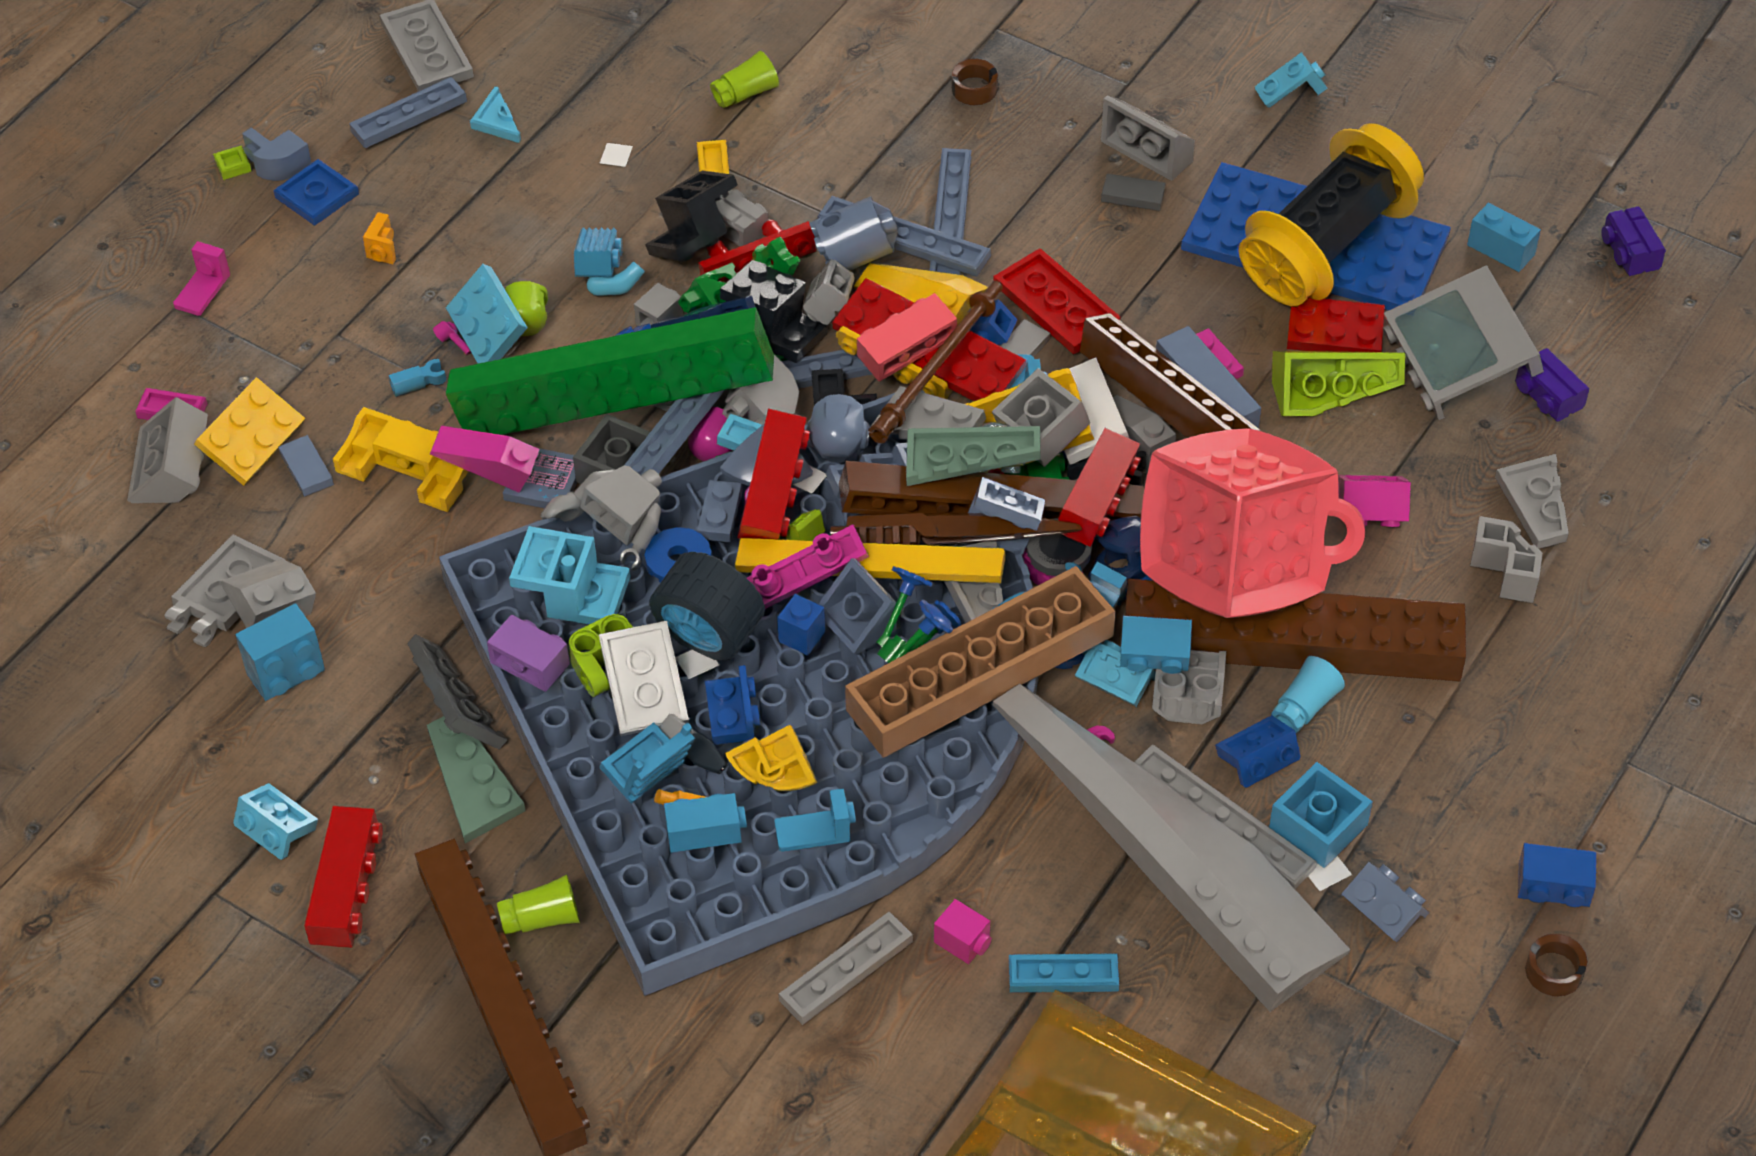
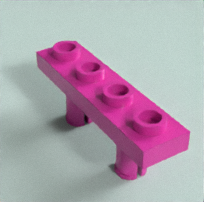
[747,524,869,609]

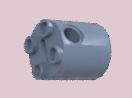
[809,196,899,271]

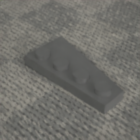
[407,634,507,749]

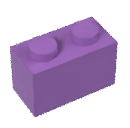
[487,614,570,692]

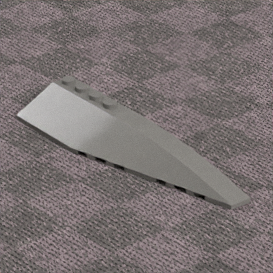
[992,683,1350,1012]

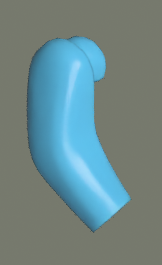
[587,261,645,296]

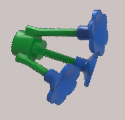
[876,566,962,663]

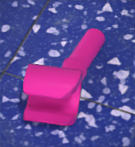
[433,321,471,355]

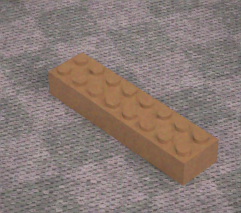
[845,566,1115,758]

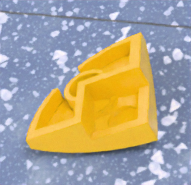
[725,725,817,791]

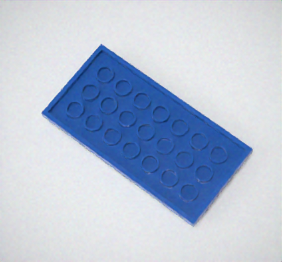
[1181,162,1451,318]

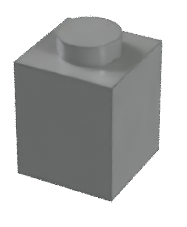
[634,283,683,326]

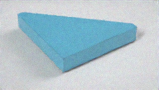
[470,87,521,143]

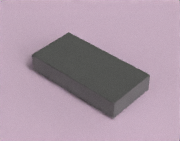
[1101,174,1166,211]

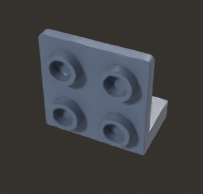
[968,477,1045,555]

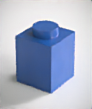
[777,594,825,656]

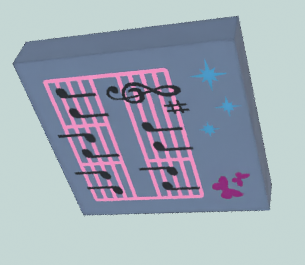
[503,448,577,508]

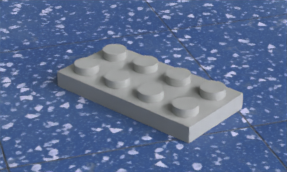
[380,0,474,92]

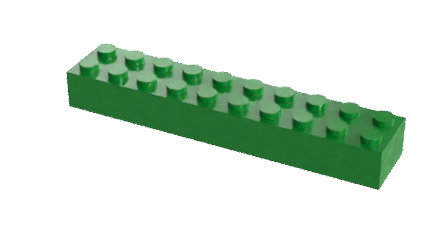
[446,307,774,435]

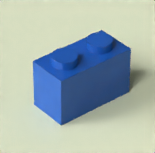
[1518,843,1596,907]

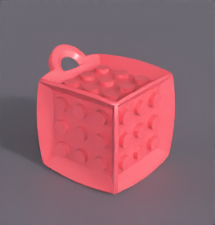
[1140,428,1365,618]

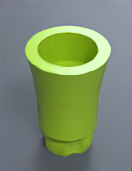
[710,51,779,108]
[497,875,580,934]

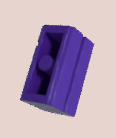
[1601,206,1666,276]
[1515,348,1590,422]

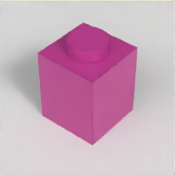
[934,899,992,964]

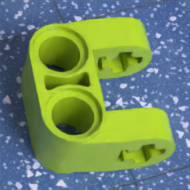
[569,614,633,697]

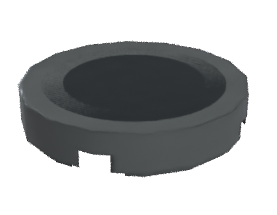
[1026,518,1093,576]

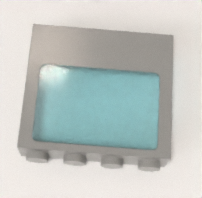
[1383,265,1544,420]

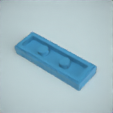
[1009,954,1119,992]

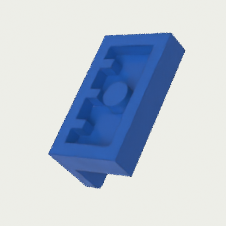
[705,665,760,745]
[1215,715,1301,788]

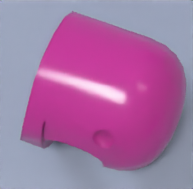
[688,407,732,462]

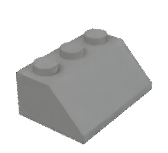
[1101,95,1195,181]
[127,397,208,503]

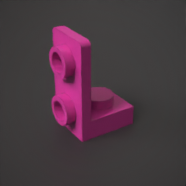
[173,241,230,316]

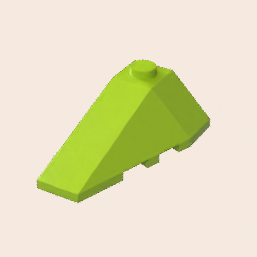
[1272,351,1405,416]

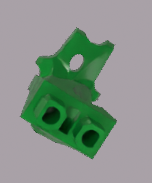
[678,236,801,313]

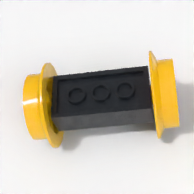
[1239,123,1424,306]

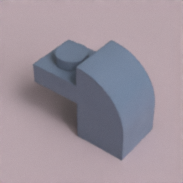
[242,127,312,181]

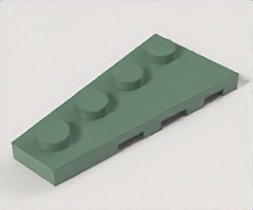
[906,426,1041,486]
[427,716,526,844]

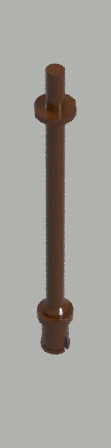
[868,281,1003,443]

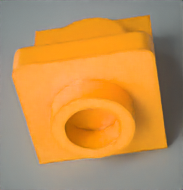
[363,212,396,265]

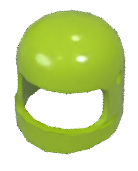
[505,281,548,337]

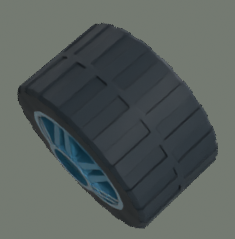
[649,552,765,661]

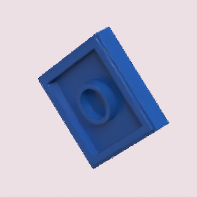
[273,159,359,226]

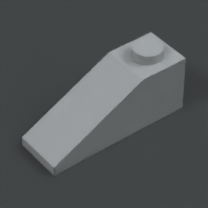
[1113,395,1176,472]

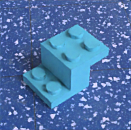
[509,526,631,624]

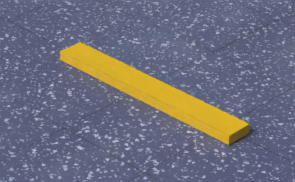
[735,538,1005,583]

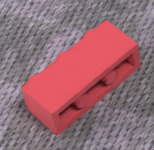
[857,293,957,382]

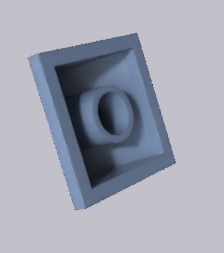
[818,558,896,654]

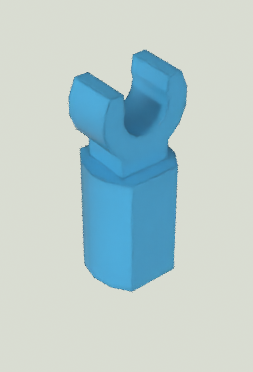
[388,359,447,397]

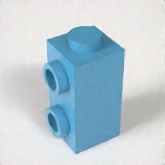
[664,793,747,853]

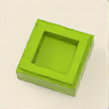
[213,145,252,180]

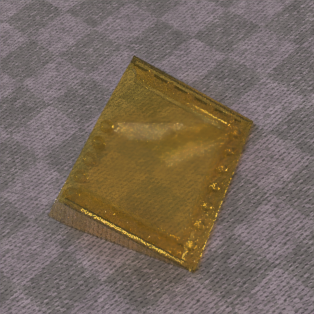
[945,990,1316,1156]

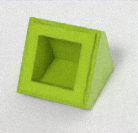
[785,509,825,541]

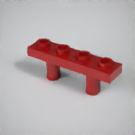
[698,220,816,283]

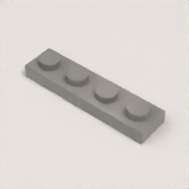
[779,912,913,1025]

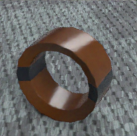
[951,58,998,105]
[1525,934,1588,996]

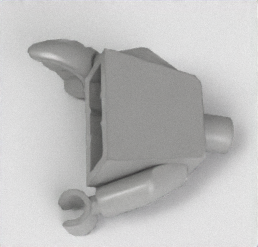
[540,465,662,571]

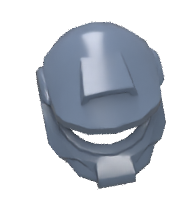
[807,394,870,463]

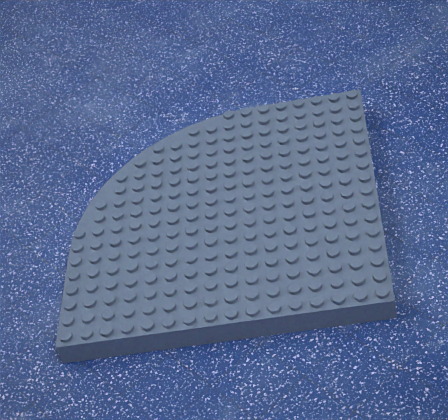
[439,389,1039,996]

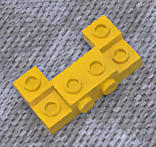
[333,407,469,512]

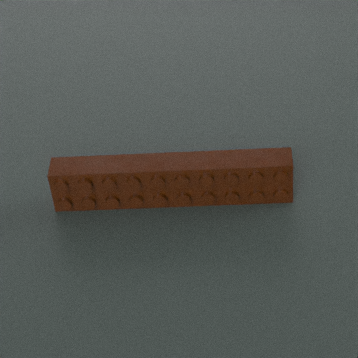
[1125,579,1466,682]

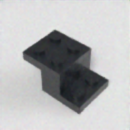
[645,170,738,262]
[720,260,829,363]

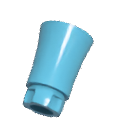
[1271,656,1345,733]

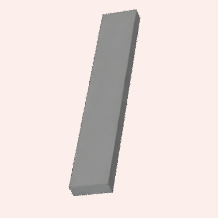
[1134,744,1317,889]

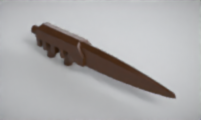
[830,513,1082,546]

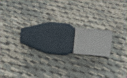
[659,714,727,774]

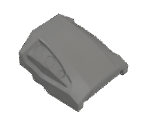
[1152,650,1226,725]

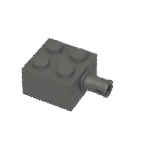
[573,414,650,484]

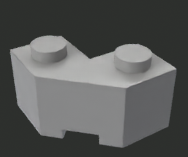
[1470,516,1543,603]

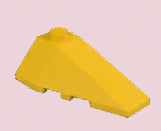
[854,263,988,324]

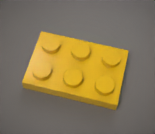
[194,377,305,486]

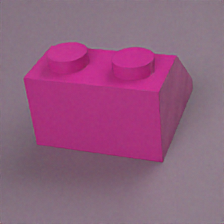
[1338,475,1411,527]

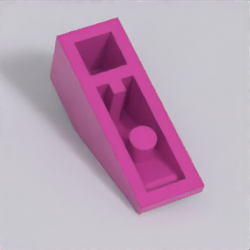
[430,426,540,492]

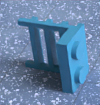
[599,722,695,804]

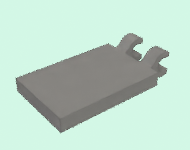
[164,534,286,647]

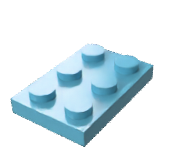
[446,264,528,364]

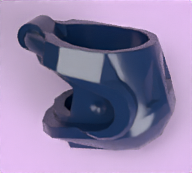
[1088,515,1147,584]

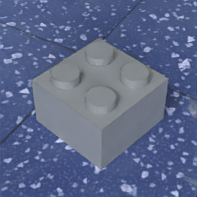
[992,368,1091,467]

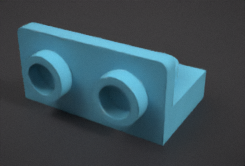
[1075,640,1156,707]
[233,783,318,860]

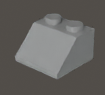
[221,559,316,628]

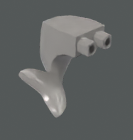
[653,355,799,425]

